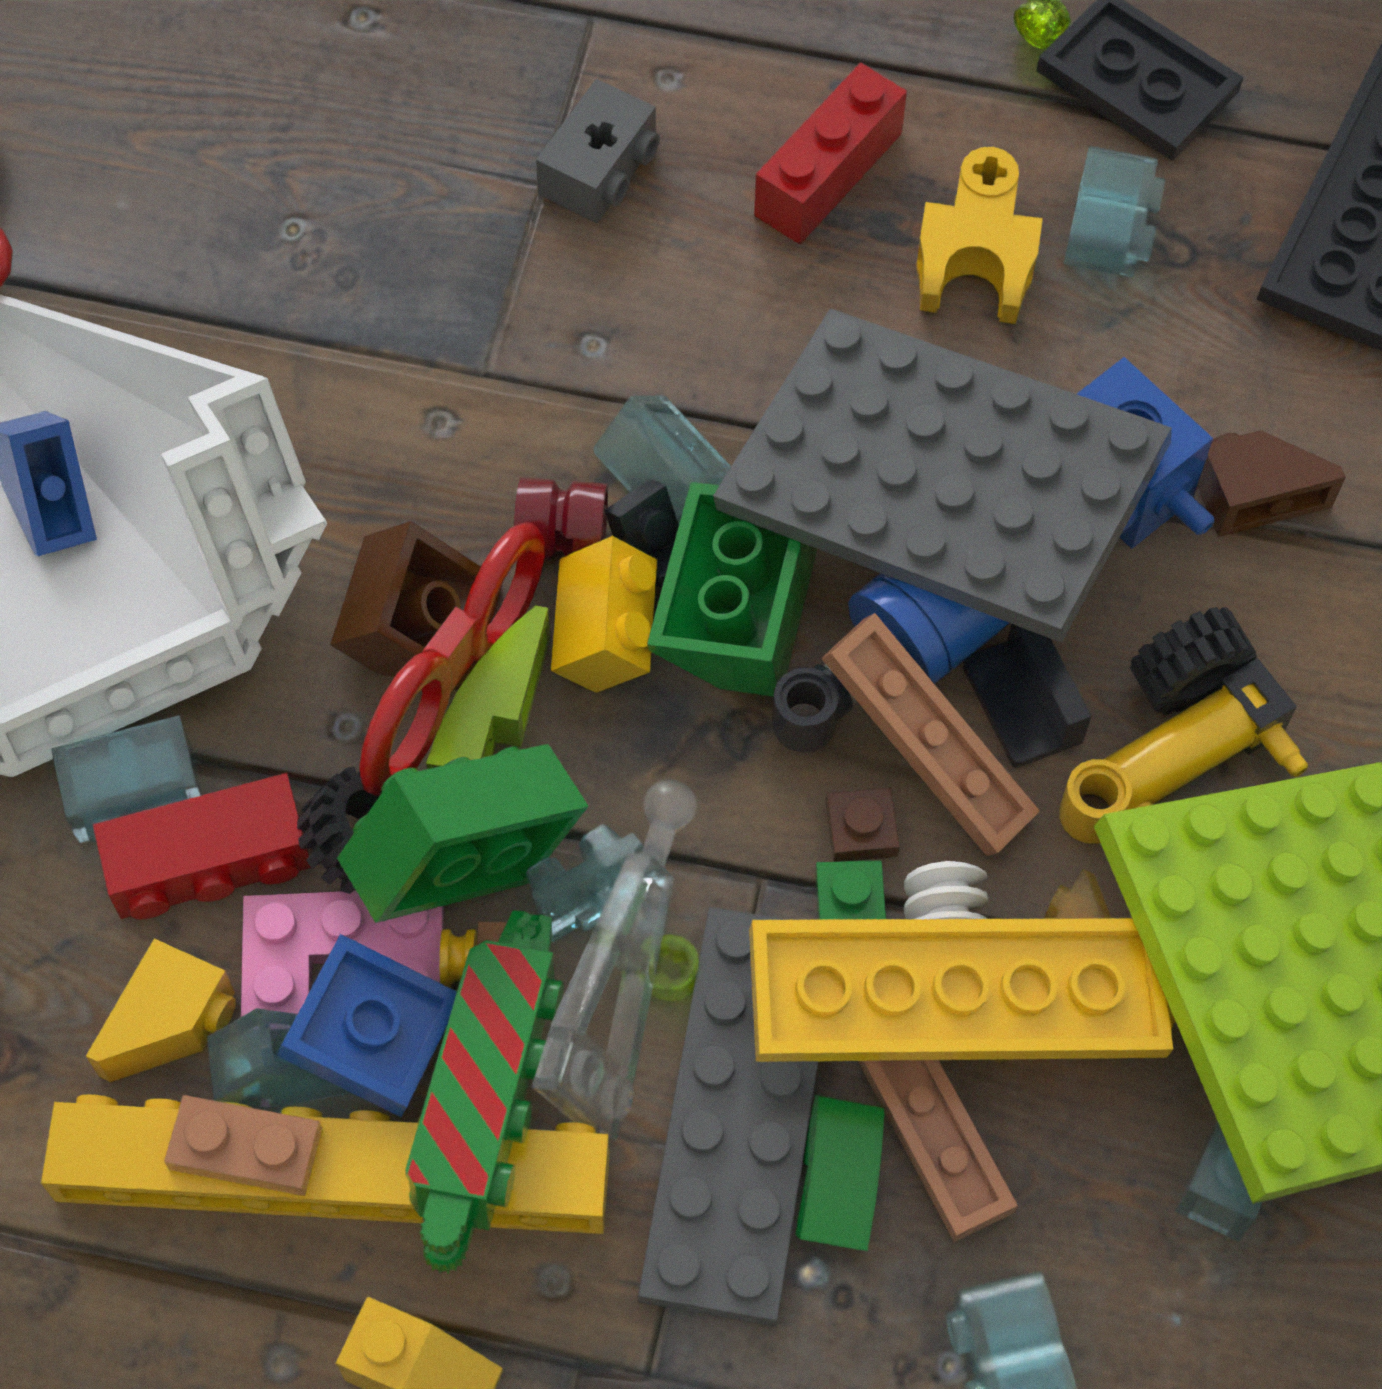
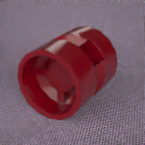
[514,477,608,560]

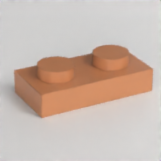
[164,1095,322,1196]

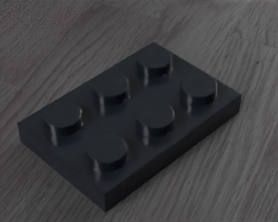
[1036,0,1244,161]

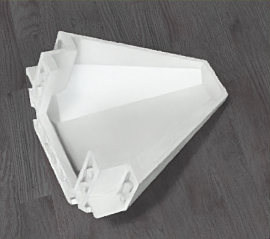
[0,294,327,777]

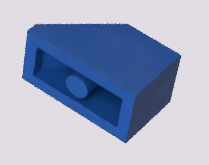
[0,411,97,556]

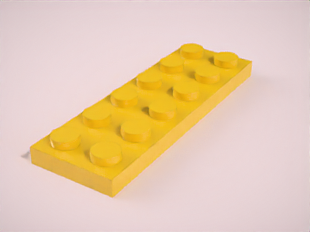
[749,918,1173,1062]

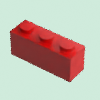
[754,62,907,245]
[93,773,311,919]

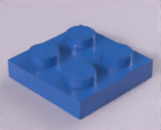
[277,934,457,1117]

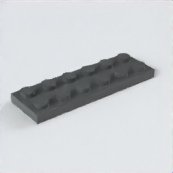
[638,907,818,1326]

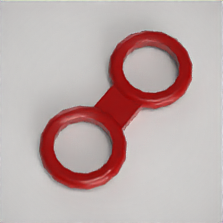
[359,522,545,797]

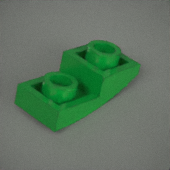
[795,1095,884,1251]

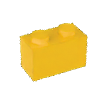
[551,536,657,693]

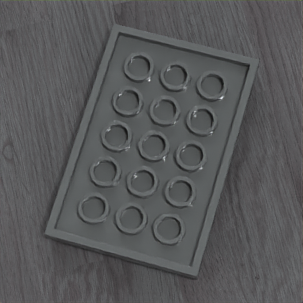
[713,308,1172,643]

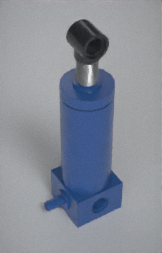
[772,357,1214,753]

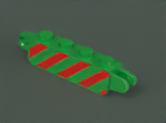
[405,910,564,1274]

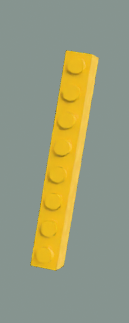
[41,1095,610,1234]

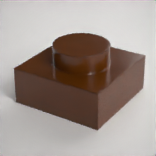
[826,787,900,862]

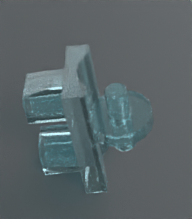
[526,824,652,942]

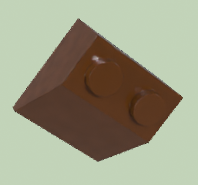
[330,521,502,691]

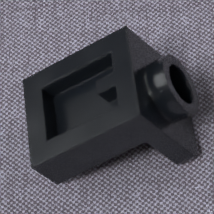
[604,479,679,587]

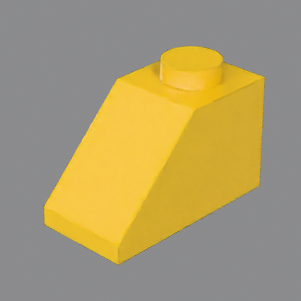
[86,939,236,1082]
[336,1296,503,1389]

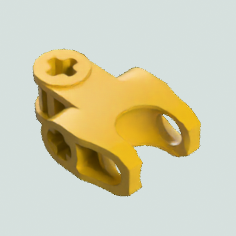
[916,147,1042,324]

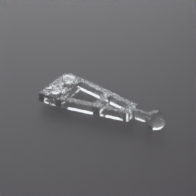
[532,779,696,1141]

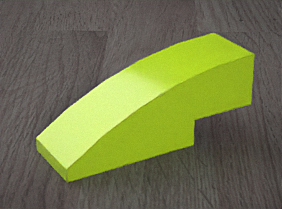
[426,605,551,769]

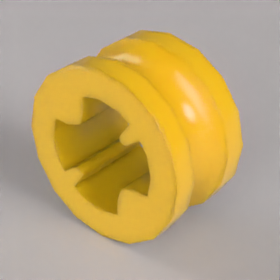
[439,929,477,988]

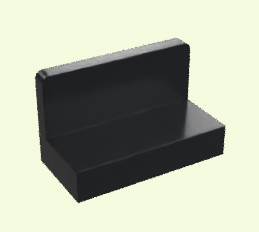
[962,624,1092,768]

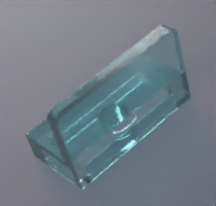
[593,395,731,525]

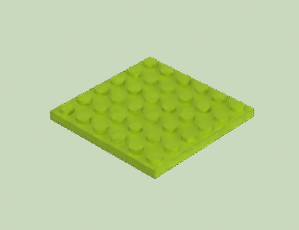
[1094,762,1382,1204]

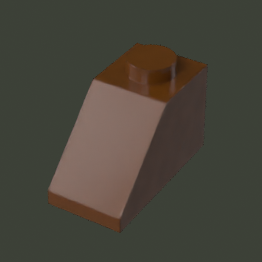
[1197,430,1346,537]

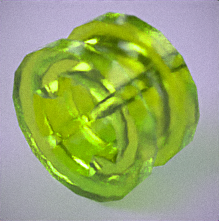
[1013,0,1071,49]
[639,934,699,1001]

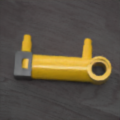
[1059,658,1308,844]

